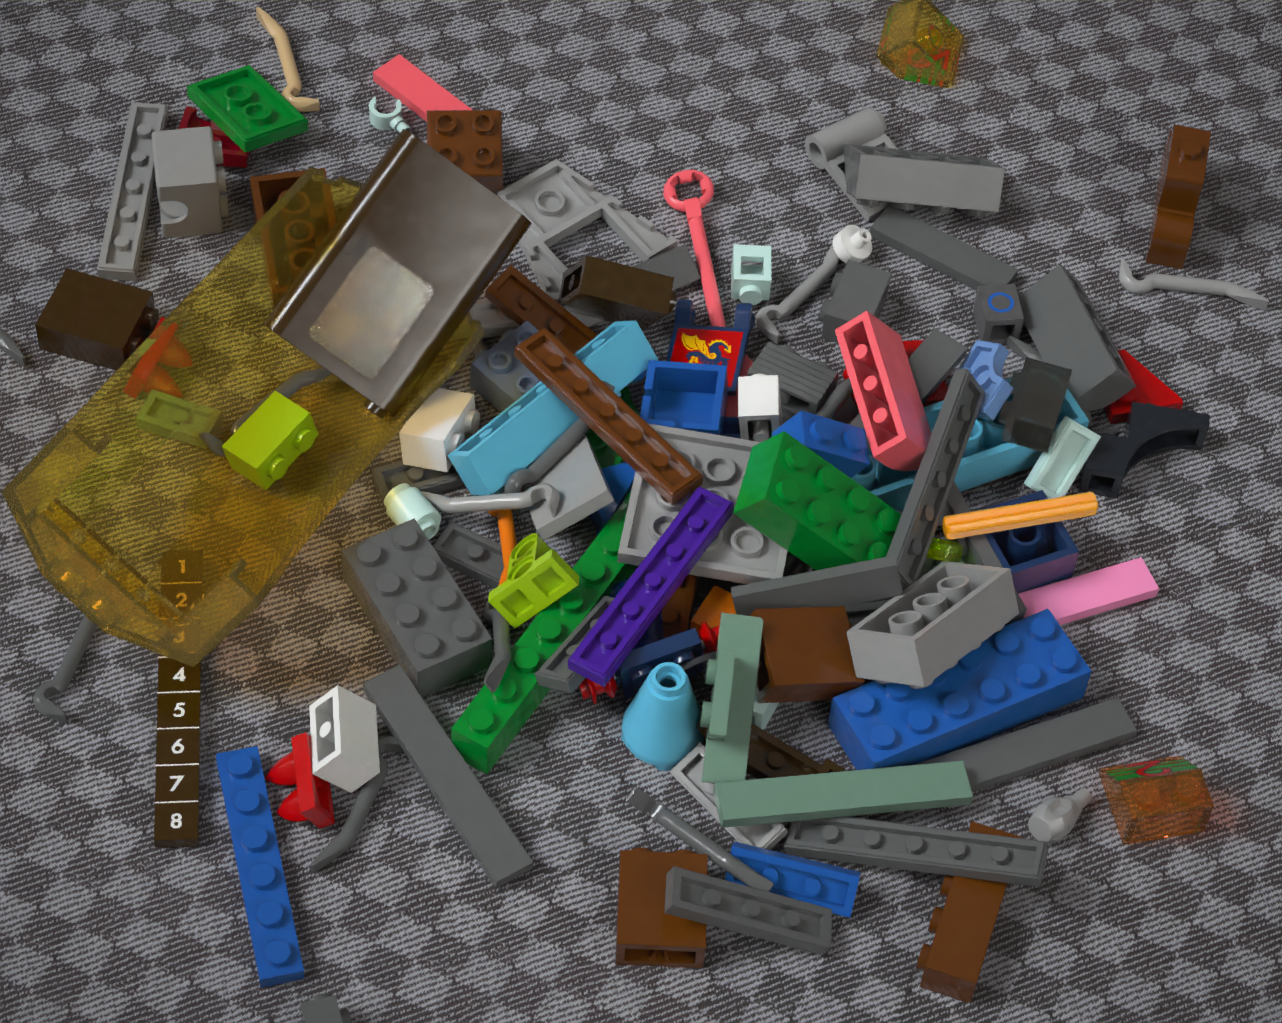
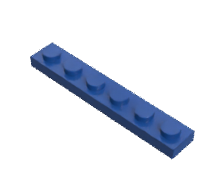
[215,746,305,988]

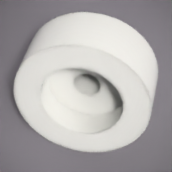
[833,225,872,264]

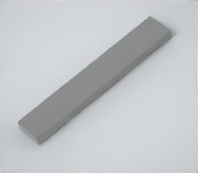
[97,102,169,281]

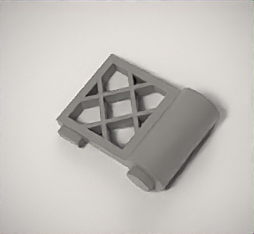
[805,107,898,222]

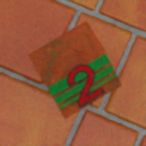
[1099,756,1214,845]

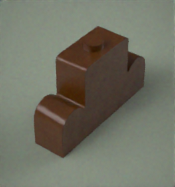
[1146,124,1211,269]

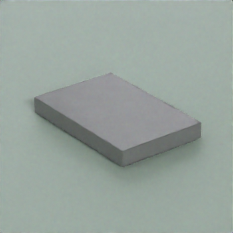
[522,434,614,540]

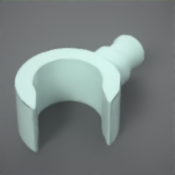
[369,96,411,133]

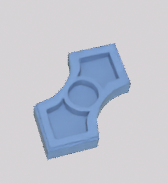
[958,340,1014,421]

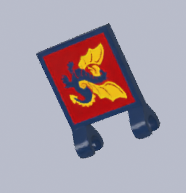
[666,299,755,396]

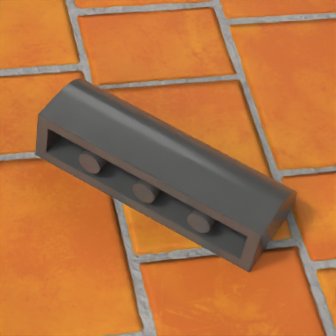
[1018,264,1136,411]

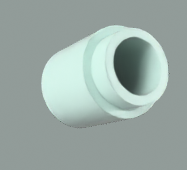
[384,483,441,540]

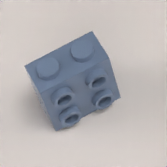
[469,321,540,413]

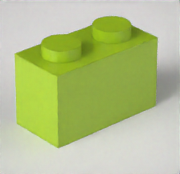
[222,391,319,490]

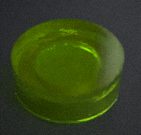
[926,538,964,562]

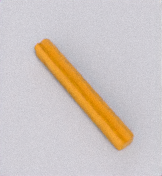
[942,492,1098,540]

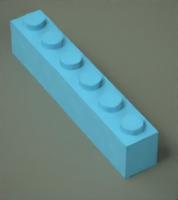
[447,321,658,495]

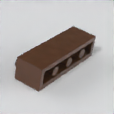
[916,821,1021,1004]

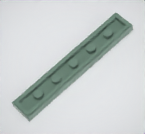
[713,761,973,828]

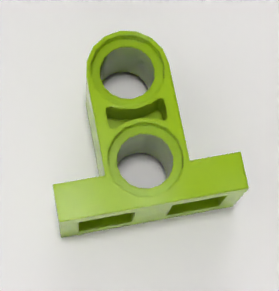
[488,533,579,628]

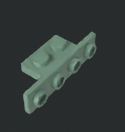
[700,613,763,784]

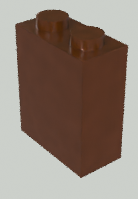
[750,606,865,703]
[615,847,708,969]

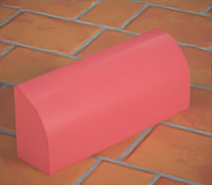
[835,311,932,471]

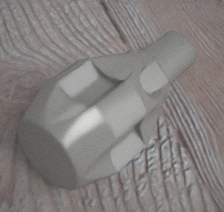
[1028,788,1092,842]

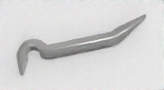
[756,243,839,345]
[1119,258,1269,310]
[420,483,560,517]

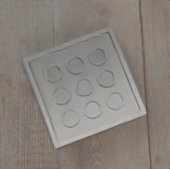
[617,423,787,584]

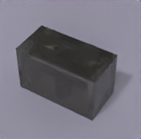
[998,357,1072,453]

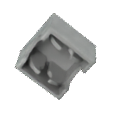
[152,126,229,238]

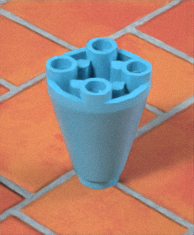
[621,662,704,771]

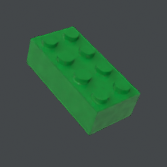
[733,431,902,570]

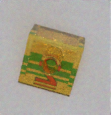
[876,0,964,88]

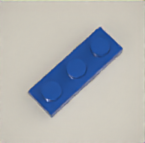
[724,841,861,918]

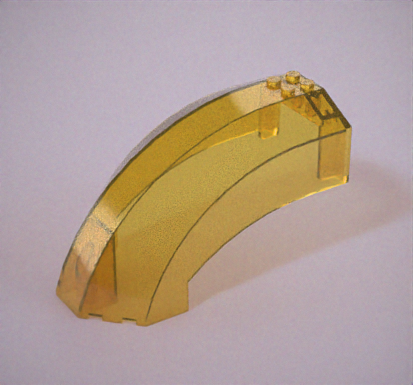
[1,167,485,667]

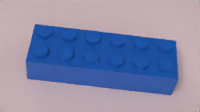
[828,609,1092,770]

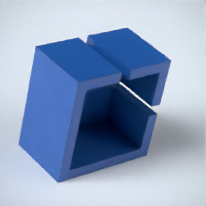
[640,360,728,435]

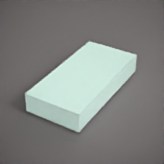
[1024,416,1101,499]

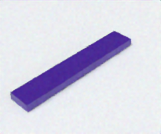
[568,486,735,687]

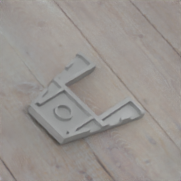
[497,159,678,300]

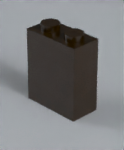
[558,255,676,330]
[35,268,159,373]

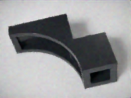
[1079,402,1210,499]

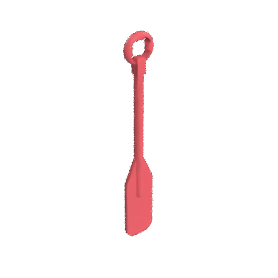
[663,170,753,417]

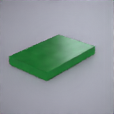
[187,65,308,153]

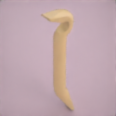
[256,7,320,112]

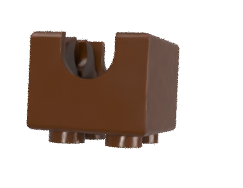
[427,110,503,195]

